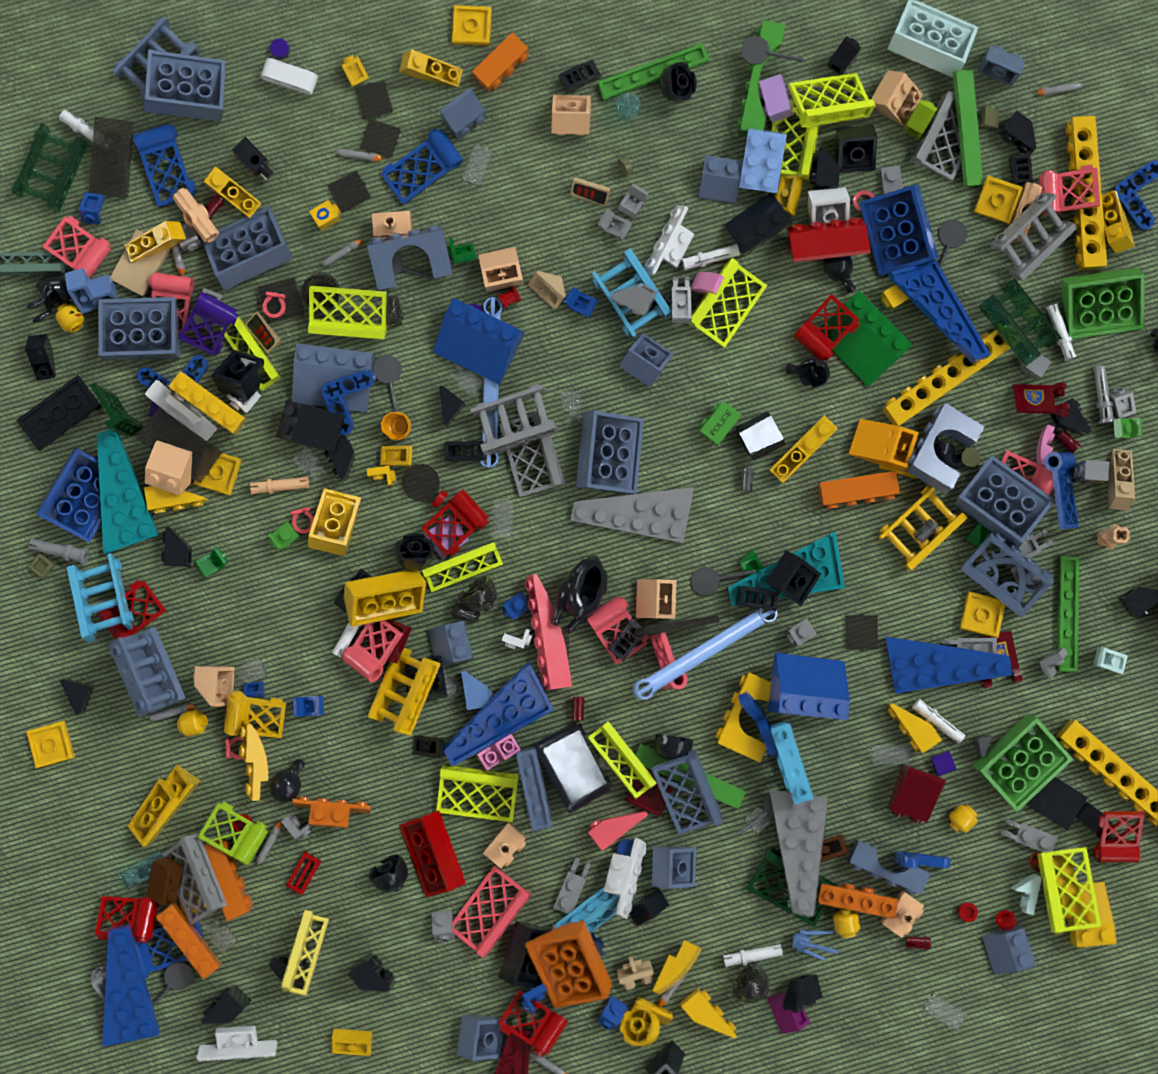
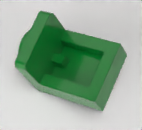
[447,238,477,264]
[194,547,227,579]

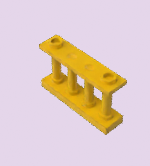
[877,485,967,571]
[367,648,441,736]

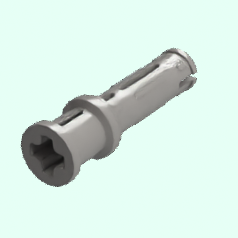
[1093,366,1115,425]
[29,538,90,565]

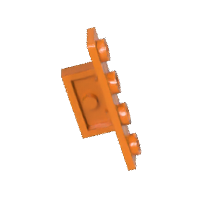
[292,797,371,829]
[818,883,898,919]

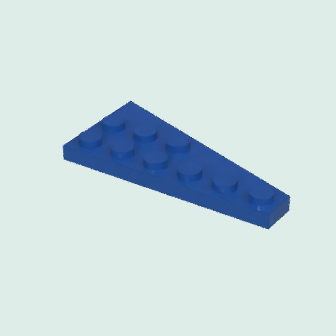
[888,259,991,363]
[885,636,1012,693]
[443,662,554,766]
[102,925,160,1047]

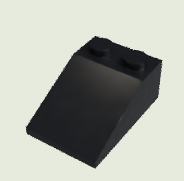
[276,400,345,453]

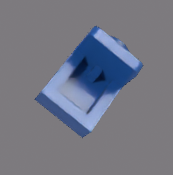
[564,287,598,318]
[292,696,324,717]
[597,996,628,1031]

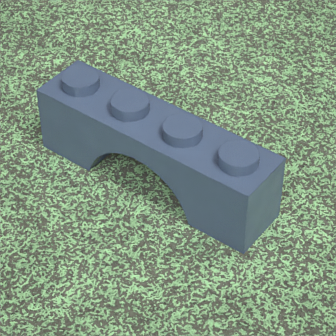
[847,839,931,896]

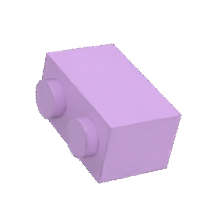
[758,74,794,122]

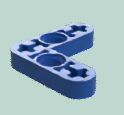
[1113,161,1158,231]
[137,355,209,402]
[322,369,376,435]
[738,691,779,758]
[894,851,951,868]

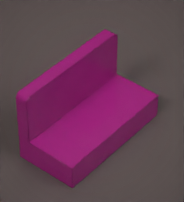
[767,989,810,1034]

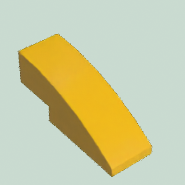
[1052,854,1085,920]
[653,940,702,995]

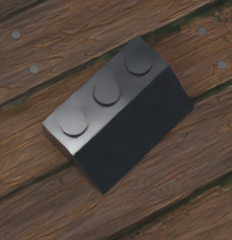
[724,192,792,256]
[498,921,551,988]

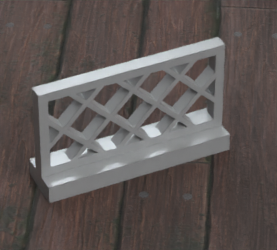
[910,90,981,181]
[499,411,565,497]
[162,833,227,925]

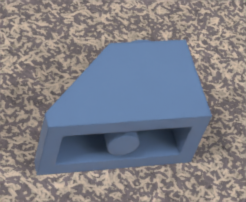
[461,671,493,710]

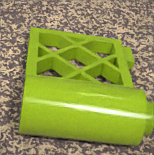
[198,801,268,866]

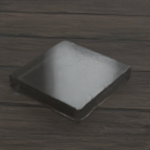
[258,277,305,324]

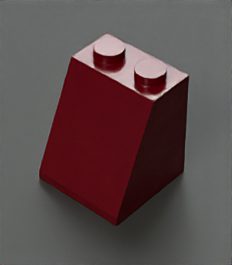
[887,764,946,824]

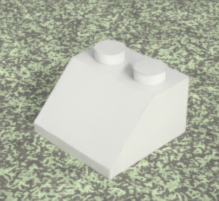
[808,187,850,225]

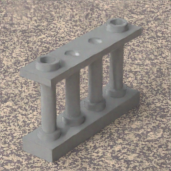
[990,192,1077,281]
[470,384,559,456]

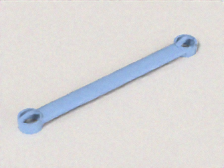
[480,297,503,468]
[633,603,777,700]

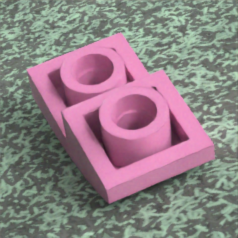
[691,272,724,295]
[1036,424,1055,466]
[476,734,521,771]

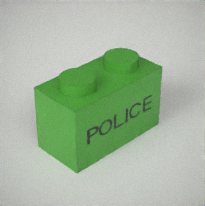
[699,401,741,447]

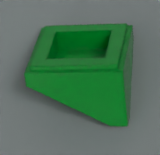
[965,523,990,548]
[739,549,763,577]

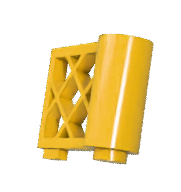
[224,691,286,738]

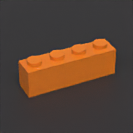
[818,471,900,509]
[204,838,253,921]
[156,902,222,979]

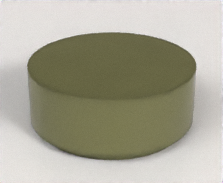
[618,156,633,176]
[961,448,981,468]

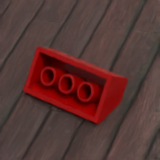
[787,217,870,262]
[399,810,466,898]

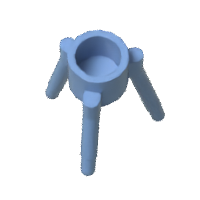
[792,930,838,961]

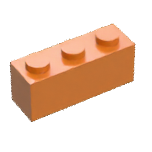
[472,32,529,93]

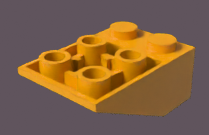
[848,419,919,473]

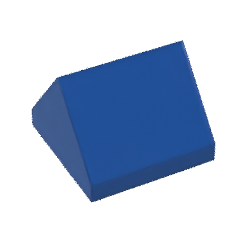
[243,681,265,699]

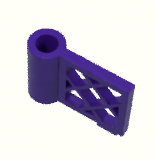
[178,292,239,355]

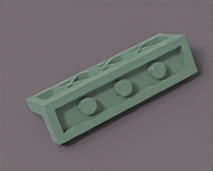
[0,252,66,276]

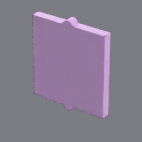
[424,515,469,560]

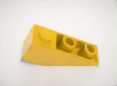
[399,49,463,88]
[202,166,261,218]
[1102,190,1135,254]
[124,221,187,263]
[144,486,209,514]
[887,703,942,753]
[680,988,737,1038]

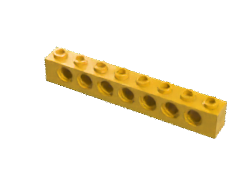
[1065,116,1107,271]
[883,320,1023,426]
[1055,719,1158,827]

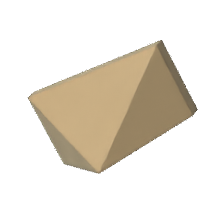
[528,271,566,310]

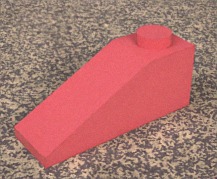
[588,810,648,851]

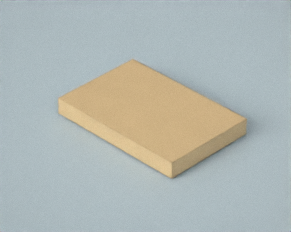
[110,229,171,297]

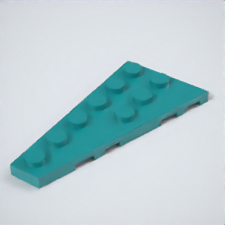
[97,429,159,554]
[727,531,845,606]

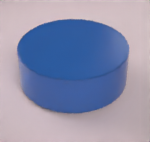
[617,839,634,856]

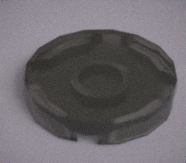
[402,464,440,502]

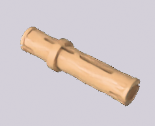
[250,476,309,495]

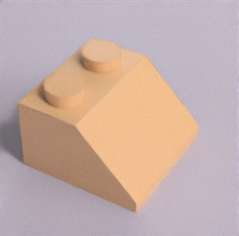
[552,95,591,136]
[145,440,192,495]
[193,666,235,706]

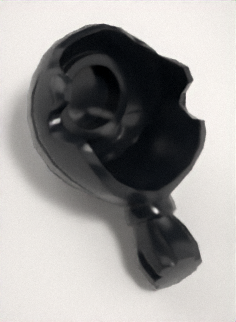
[823,256,856,293]
[786,358,830,388]
[934,436,962,470]
[270,759,305,802]

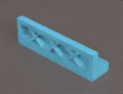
[555,886,634,933]

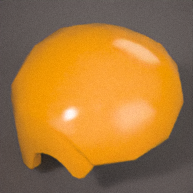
[380,412,411,440]

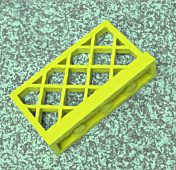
[788,73,876,128]
[771,100,823,180]
[688,258,767,348]
[308,286,387,339]
[436,765,519,822]
[1037,847,1101,933]

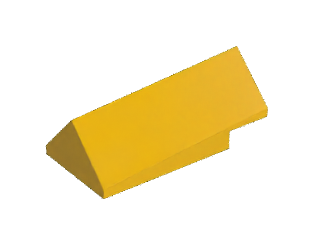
[128,765,201,847]

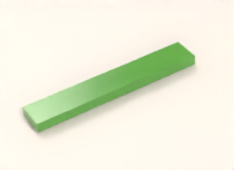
[597,43,709,101]
[953,70,984,187]
[1057,556,1079,672]
[635,743,746,809]

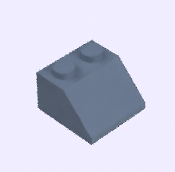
[977,45,1025,87]
[440,88,486,139]
[698,155,743,204]
[619,333,674,387]
[427,620,474,665]
[652,846,696,889]
[982,925,1036,974]
[457,1014,507,1061]

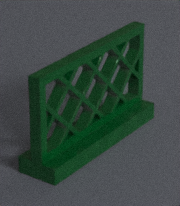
[89,382,145,438]
[746,847,837,927]

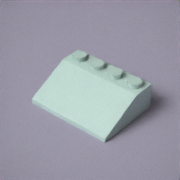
[887,0,979,77]

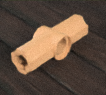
[1013,182,1042,242]
[172,188,219,243]
[1096,524,1130,550]

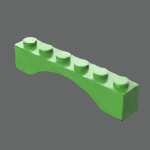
[737,20,785,136]

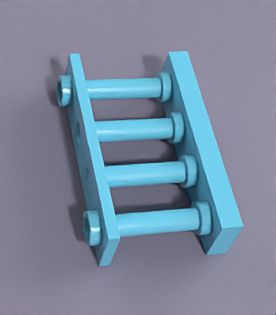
[592,248,672,339]
[67,553,134,643]
[771,721,814,804]

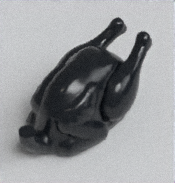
[551,555,608,634]

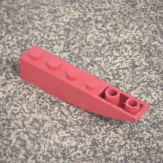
[525,574,572,691]

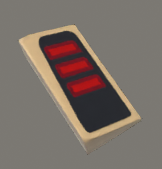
[571,177,610,206]
[244,312,283,354]

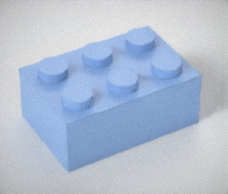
[739,128,787,193]

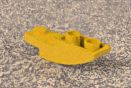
[770,415,838,483]
[239,720,268,801]

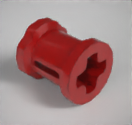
[498,286,522,310]

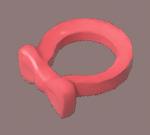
[853,190,875,213]
[263,292,286,318]
[290,507,314,534]
[226,736,243,760]

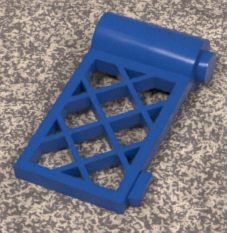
[133,123,197,208]
[381,128,464,205]
[1044,452,1079,529]
[134,915,204,979]

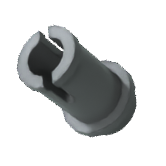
[740,468,755,491]
[914,519,938,544]

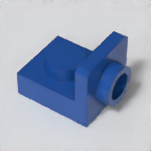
[79,192,105,224]
[502,591,529,620]
[521,984,547,1015]

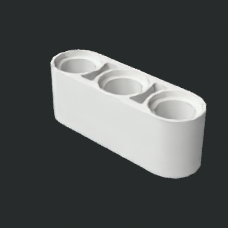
[260,58,318,95]

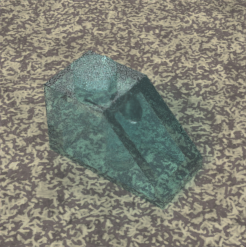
[119,851,163,891]

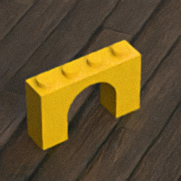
[169,371,248,435]
[715,672,771,762]

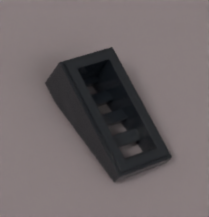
[559,60,601,94]
[1008,153,1033,195]
[445,441,483,462]
[736,586,779,611]
[608,619,647,662]

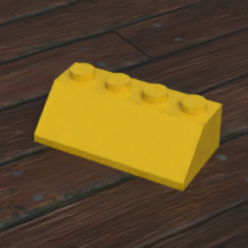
[344,570,426,627]

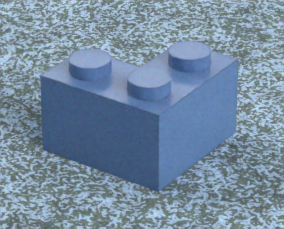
[65,268,118,314]

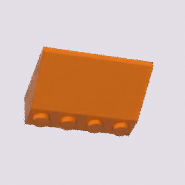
[525,921,612,1008]

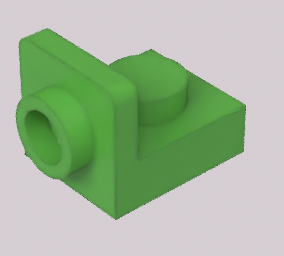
[1113,418,1143,439]
[268,521,300,551]

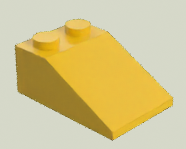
[308,488,361,557]
[1068,882,1116,947]

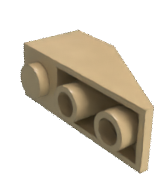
[1108,449,1135,511]

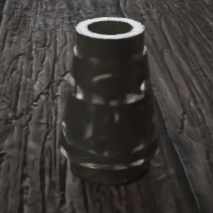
[386,296,404,326]
[451,601,481,623]

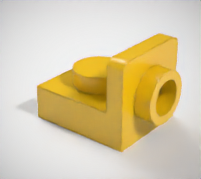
[340,55,369,87]
[366,466,396,486]

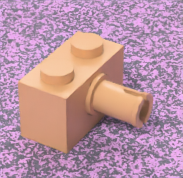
[372,211,413,239]
[483,822,527,868]
[879,890,924,938]

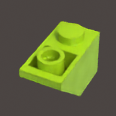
[903,100,938,139]

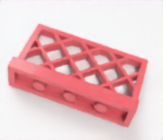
[453,866,532,958]

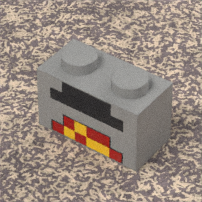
[1072,460,1109,484]

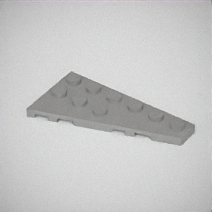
[571,487,694,544]
[770,790,828,916]

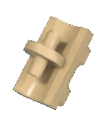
[617,956,654,990]

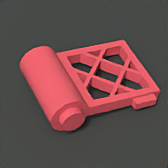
[1039,164,1100,216]
[43,216,111,278]
[149,272,194,334]
[1001,450,1054,496]
[587,596,649,665]
[342,620,403,682]
[649,632,688,690]

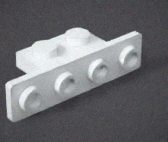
[644,205,694,275]
[145,380,217,442]
[604,838,646,919]
[197,1026,278,1061]

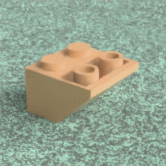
[871,70,923,127]
[478,247,523,292]
[636,579,676,619]

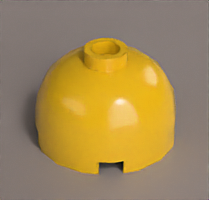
[620,1006,660,1047]

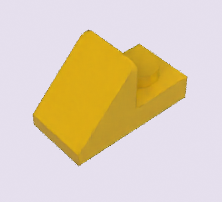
[380,445,412,467]

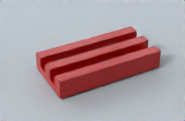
[286,851,322,895]

